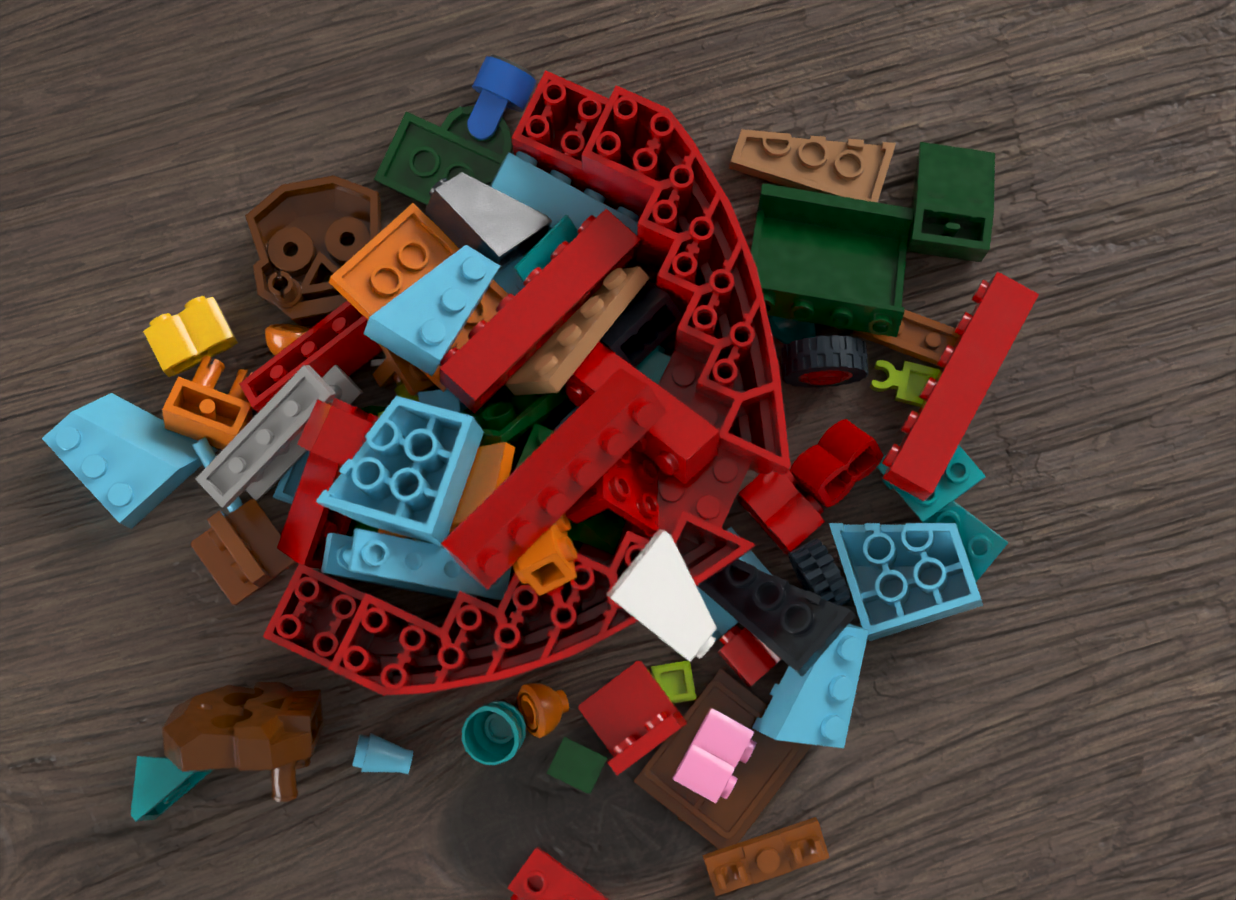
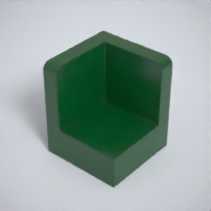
[546,737,608,793]

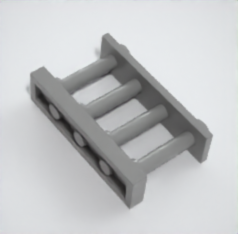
[195,365,364,508]

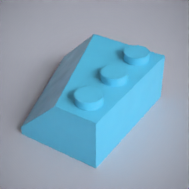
[42,393,218,529]
[316,396,484,547]
[829,523,983,641]

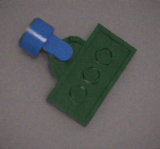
[374,55,537,206]

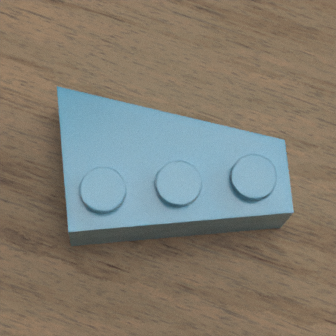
[363,245,500,376]
[752,623,869,748]

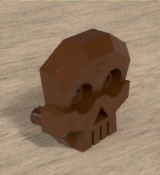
[245,175,381,327]
[162,682,323,802]

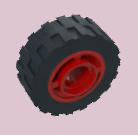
[781,335,869,388]

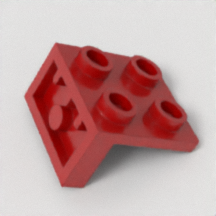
[566,448,659,535]
[578,660,687,775]

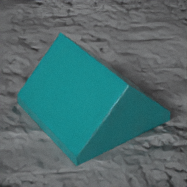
[131,756,214,821]

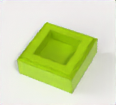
[651,661,696,704]

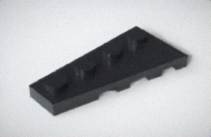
[697,559,856,677]

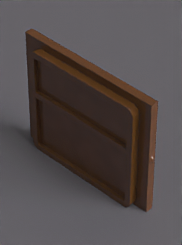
[634,668,812,849]

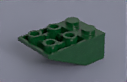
[907,142,995,262]

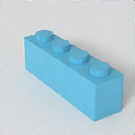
[490,151,639,235]

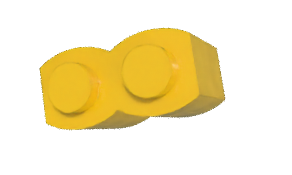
[143,296,238,377]

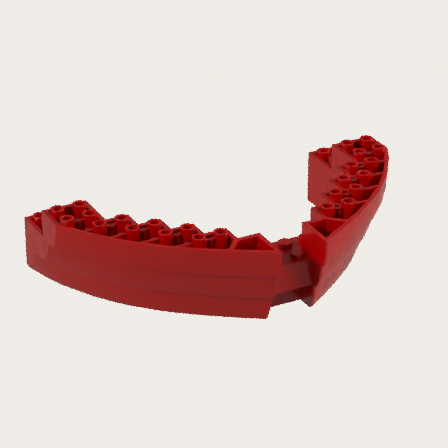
[262,70,791,696]

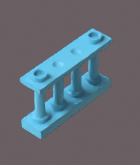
[321,529,512,601]

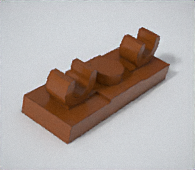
[852,310,960,365]
[702,817,830,896]

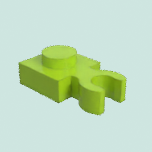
[870,360,940,407]

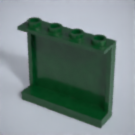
[751,183,914,337]

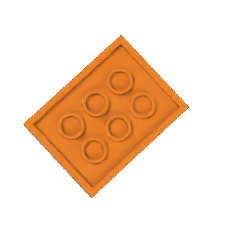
[329,203,508,392]

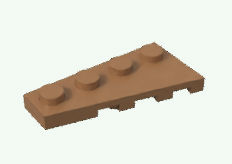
[729,129,896,202]
[505,266,649,396]

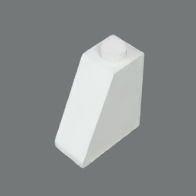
[607,529,717,661]

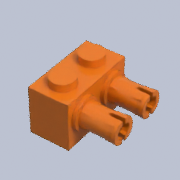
[162,356,253,450]

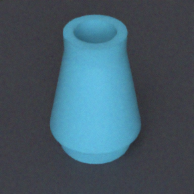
[352,733,413,774]

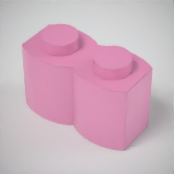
[672,708,757,803]

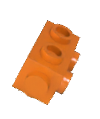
[513,513,577,596]

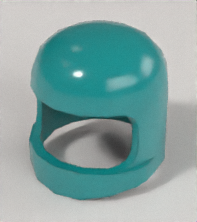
[462,701,527,765]

